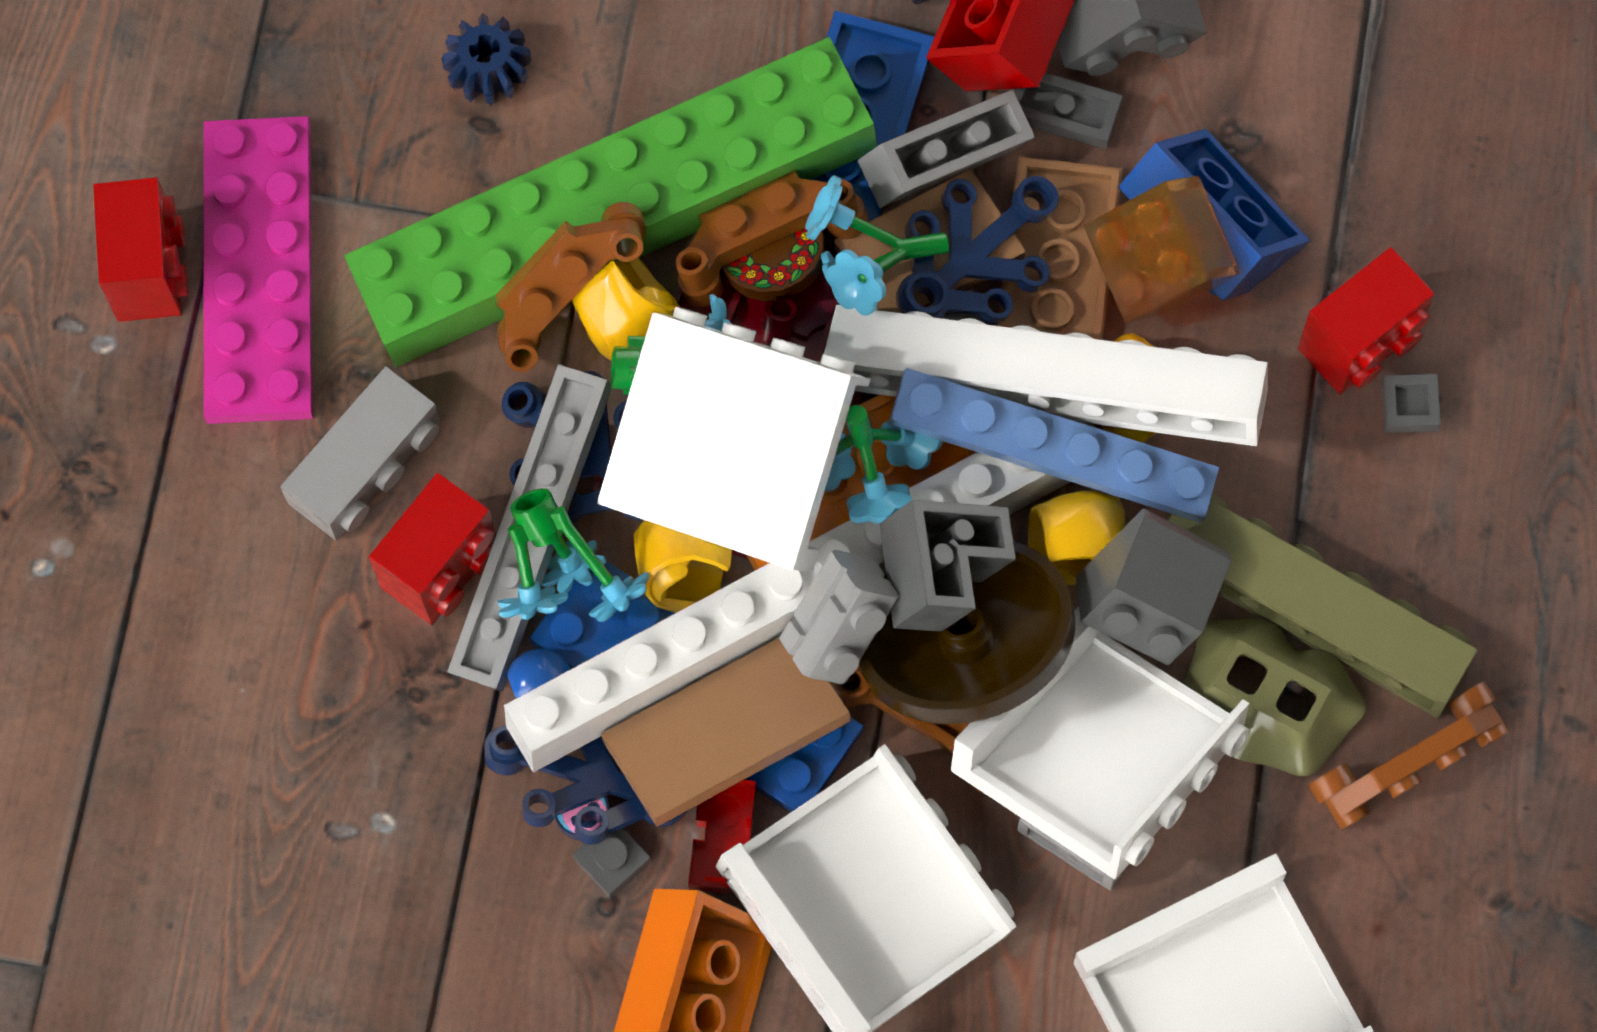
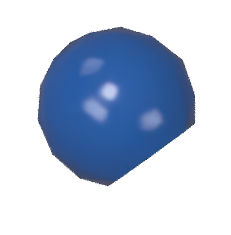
[507,648,571,699]

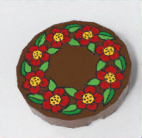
[722,228,826,302]

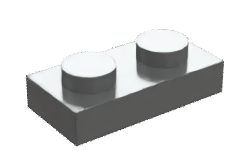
[1014,73,1123,150]

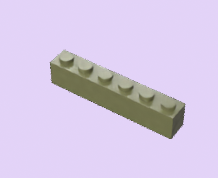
[1168,493,1478,718]

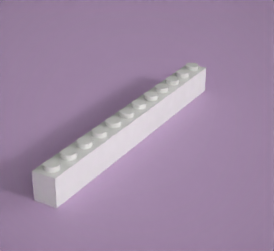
[504,422,1095,773]

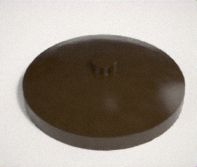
[859,541,1076,724]

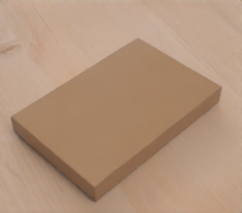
[834,169,1026,313]

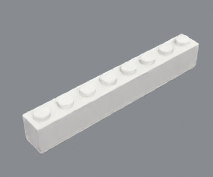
[824,305,1268,446]

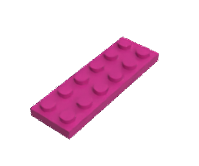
[203,116,314,424]

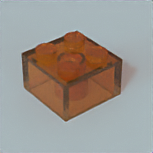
[1083,176,1241,323]

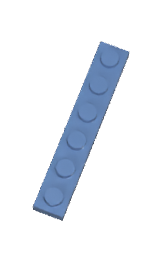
[888,368,1219,523]

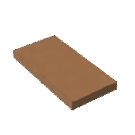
[997,156,1123,340]
[601,637,851,827]

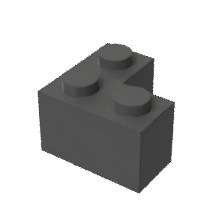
[1057,0,1207,76]
[879,499,1016,631]

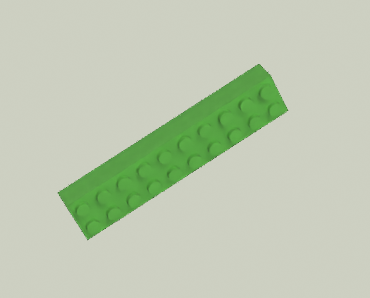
[344,36,877,367]

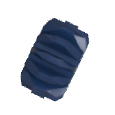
[442,13,532,106]

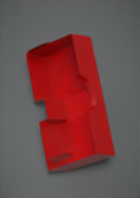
[688,780,756,895]

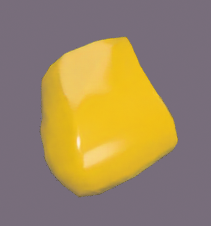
[572,257,679,361]
[1028,490,1126,585]
[634,520,732,613]

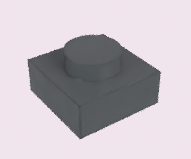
[1381,374,1441,433]
[572,828,652,899]

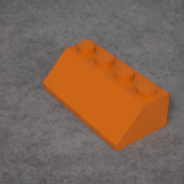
[614,889,772,1032]

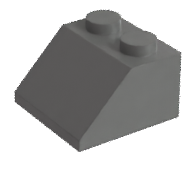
[1076,508,1231,665]

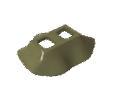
[1182,618,1366,776]

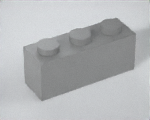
[857,89,1035,208]
[280,366,441,541]

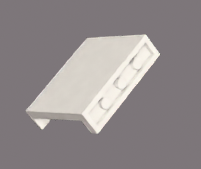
[597,307,871,571]
[951,607,1250,880]
[716,744,1017,1032]
[1073,853,1374,1032]

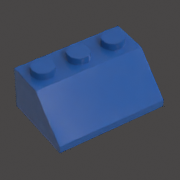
[1118,129,1310,301]

